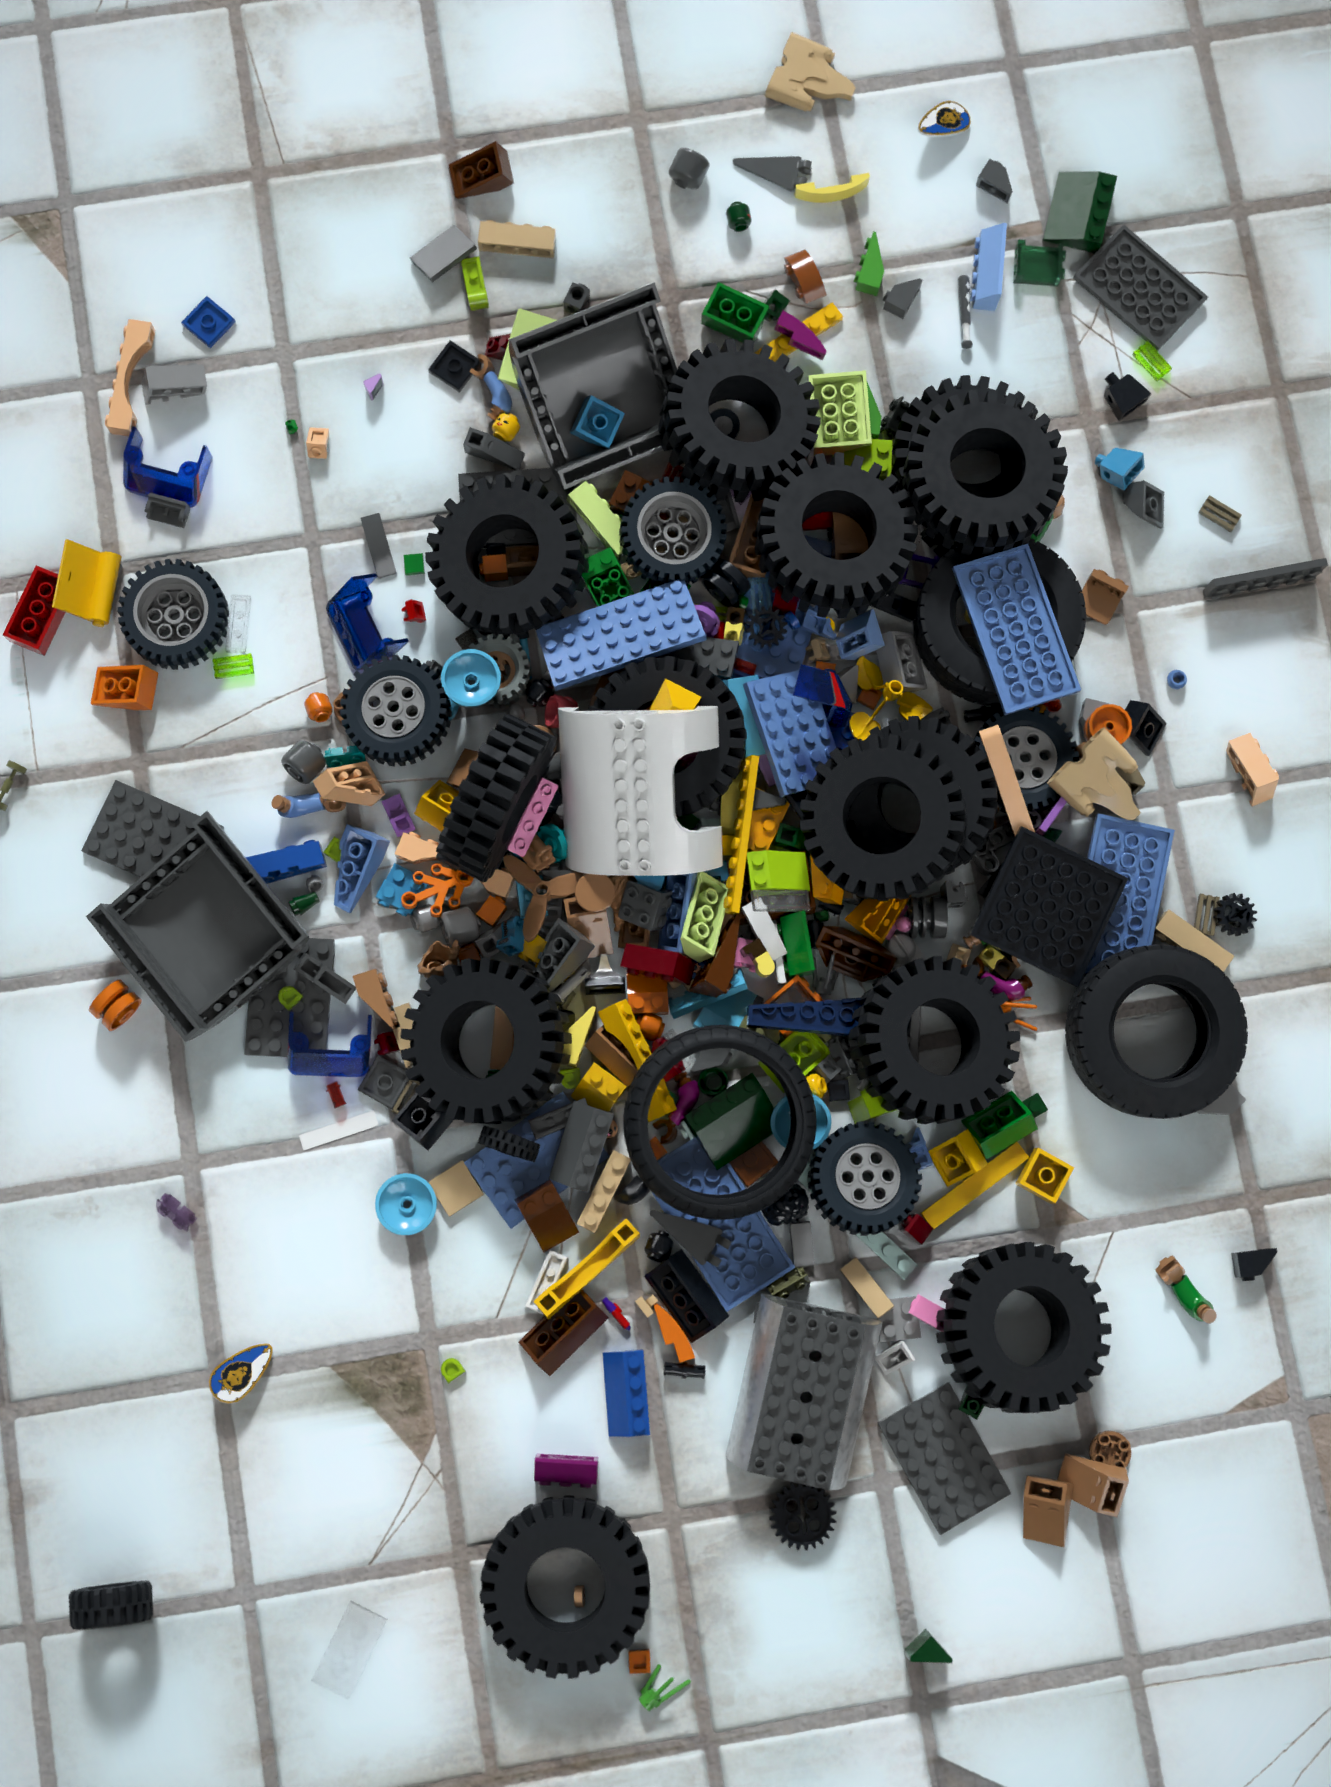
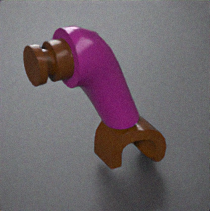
[961,956,1033,1001]
[652,1072,700,1145]

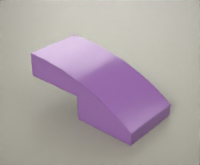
[381,793,416,837]

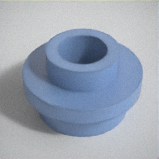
[1167,670,1187,689]

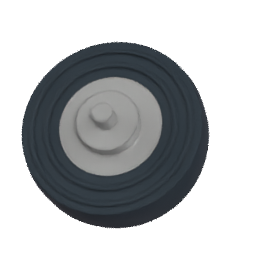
[710,408,740,439]

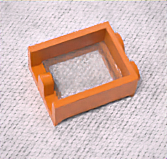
[763,975,823,1038]

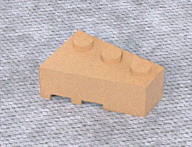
[1226,733,1279,807]
[313,761,386,806]

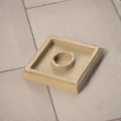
[428,1160,484,1217]

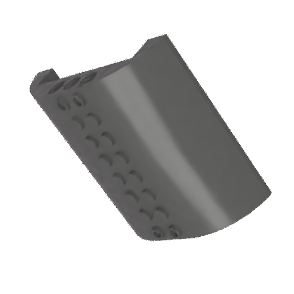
[509,282,677,489]
[86,811,309,1042]

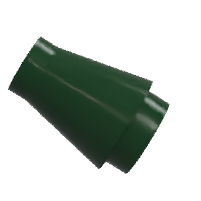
[288,891,320,916]

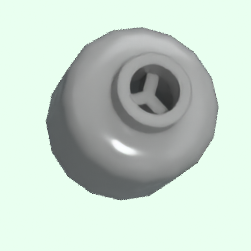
[410,904,440,933]

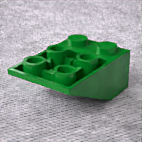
[581,547,635,607]

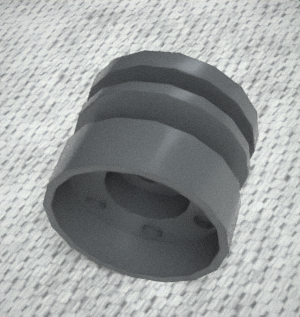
[906,897,948,938]

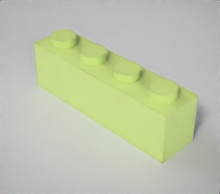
[566,481,623,558]

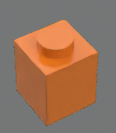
[479,554,508,582]
[476,895,507,928]

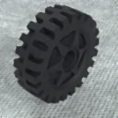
[478,1126,540,1162]

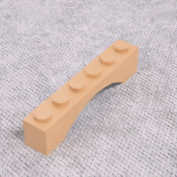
[105,319,155,437]
[395,832,515,900]

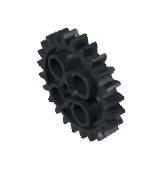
[769,1482,837,1551]

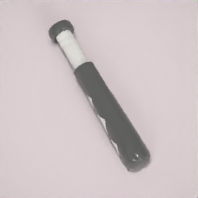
[958,275,973,349]

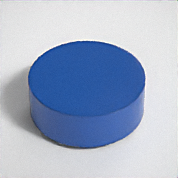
[784,611,801,631]

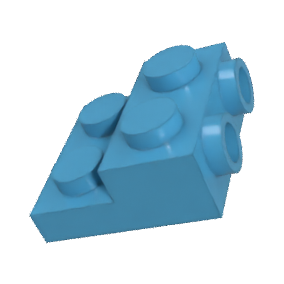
[376,863,429,917]

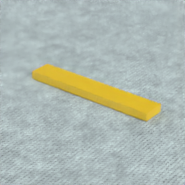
[920,1141,1029,1230]

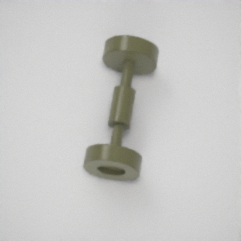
[0,760,27,811]

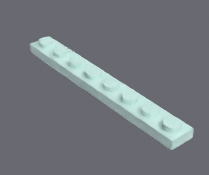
[798,1162,917,1280]

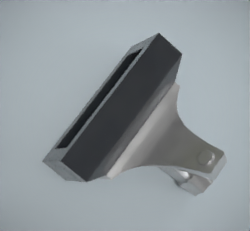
[585,954,626,995]

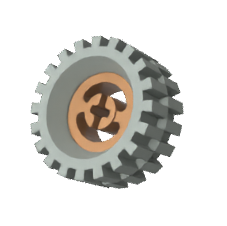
[468,634,532,708]

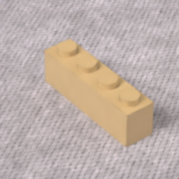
[478,220,556,258]
[1154,910,1234,972]
[577,1150,631,1233]

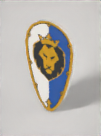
[917,101,971,137]
[209,1344,273,1404]

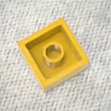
[1015,1148,1074,1204]

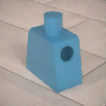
[1095,448,1145,490]

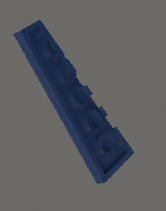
[747,997,864,1036]

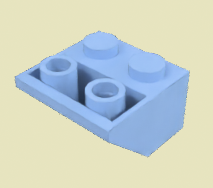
[836,609,885,660]

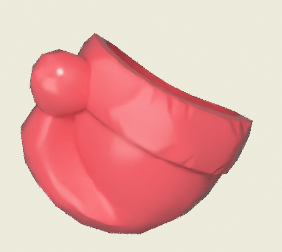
[545,694,579,728]

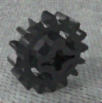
[745,606,787,649]
[1213,893,1257,936]

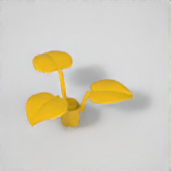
[849,656,933,740]

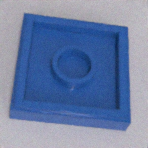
[181,296,236,349]

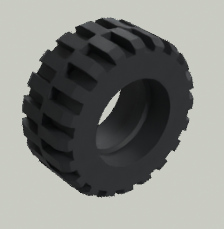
[69,1581,153,1630]

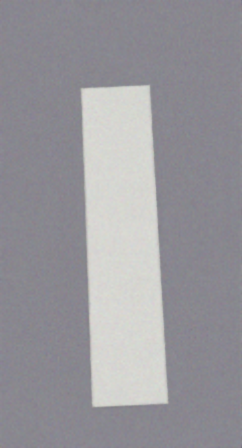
[299,1110,379,1151]

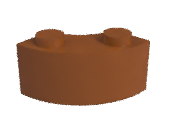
[784,250,827,304]

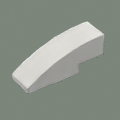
[741,898,787,961]

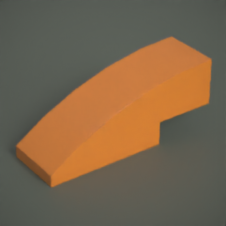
[654,1303,695,1363]

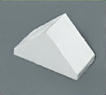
[874,1340,915,1376]

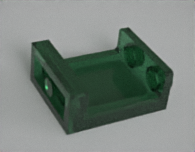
[1013,239,1066,287]

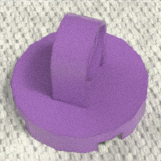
[694,601,720,638]

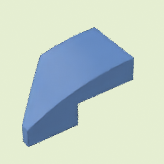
[800,608,837,640]
[909,1127,933,1171]

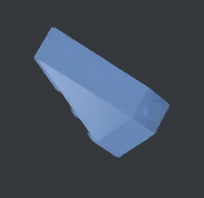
[334,824,390,913]

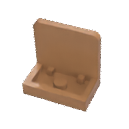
[1082,569,1129,625]

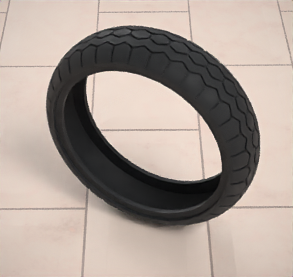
[623,1025,816,1220]

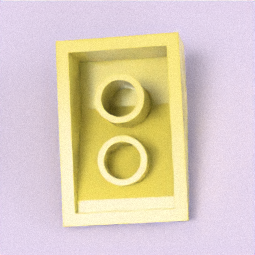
[563,1006,596,1068]

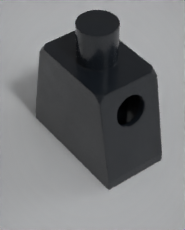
[1104,372,1151,421]

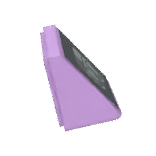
[363,374,384,400]

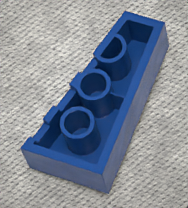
[245,840,327,884]

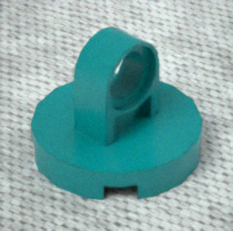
[537,823,568,863]

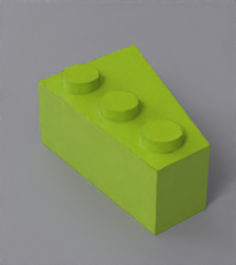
[847,1089,898,1124]

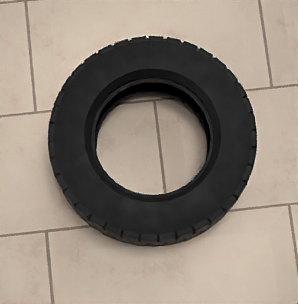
[913,538,1086,706]
[1065,944,1248,1119]

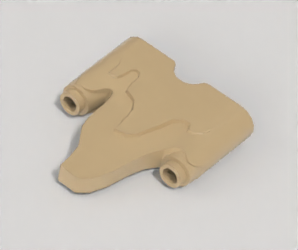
[765,32,855,112]
[1047,727,1141,820]

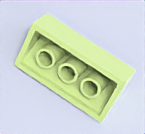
[680,872,728,963]

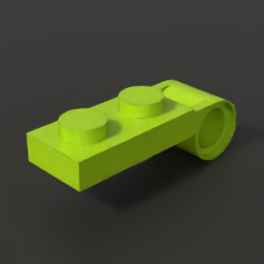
[461,256,489,311]

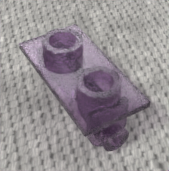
[156,1193,197,1232]

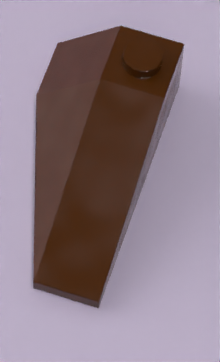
[689,915,740,998]

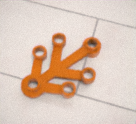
[401,863,474,918]

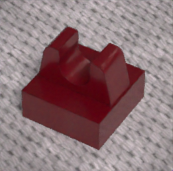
[374,1031,400,1055]

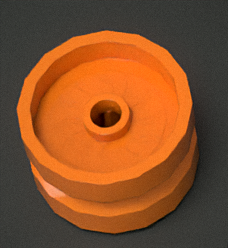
[1083,704,1132,745]
[88,980,142,1031]

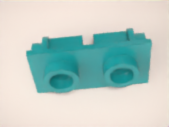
[324,745,366,768]

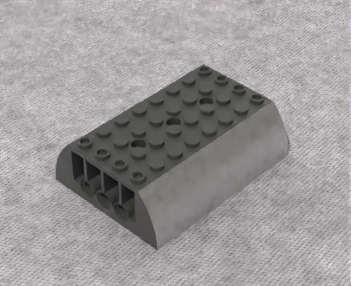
[726,1293,882,1490]

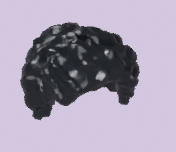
[761,1184,809,1226]

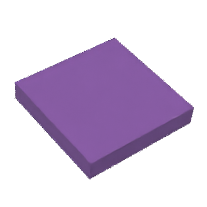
[1035,797,1067,836]

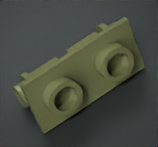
[767,1267,810,1299]

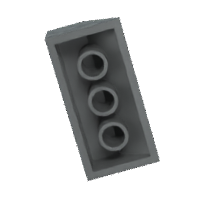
[548,1101,614,1193]

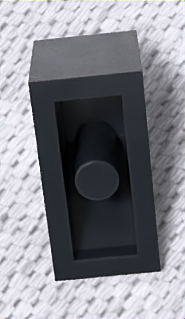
[1231,1248,1278,1281]

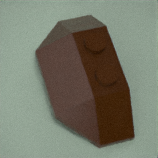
[815,926,897,982]

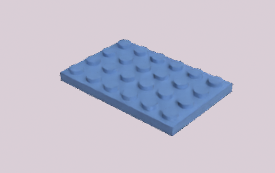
[743,668,836,797]
[464,1091,610,1229]

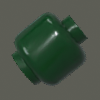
[726,201,752,232]

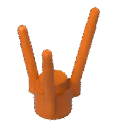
[1000,997,1037,1031]

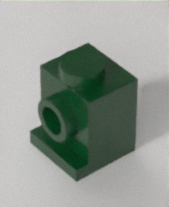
[764,289,790,322]

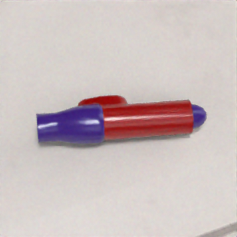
[601,1297,631,1330]

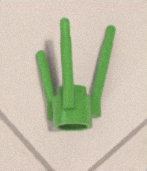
[639,1664,691,1711]

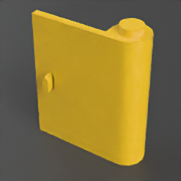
[52,539,122,627]

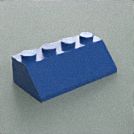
[602,1349,650,1437]

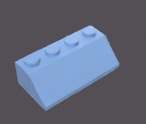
[970,223,1007,311]

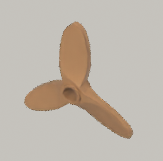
[503,855,587,942]

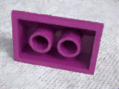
[534,1453,598,1488]

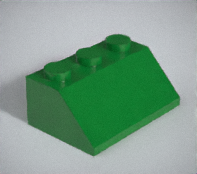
[701,282,770,343]
[776,911,815,978]
[961,1091,1038,1160]

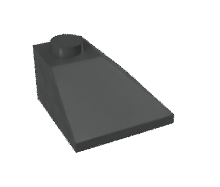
[1122,480,1164,529]

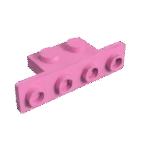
[507,778,558,857]

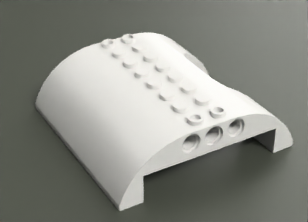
[558,706,723,876]

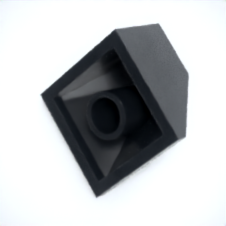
[1125,700,1167,756]

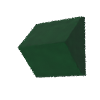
[904,1628,952,1663]

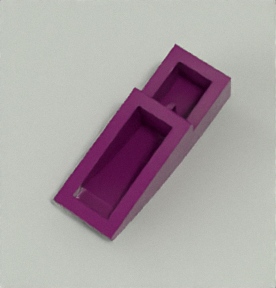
[774,310,827,361]

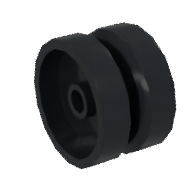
[701,559,751,608]

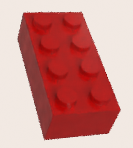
[3,565,66,656]

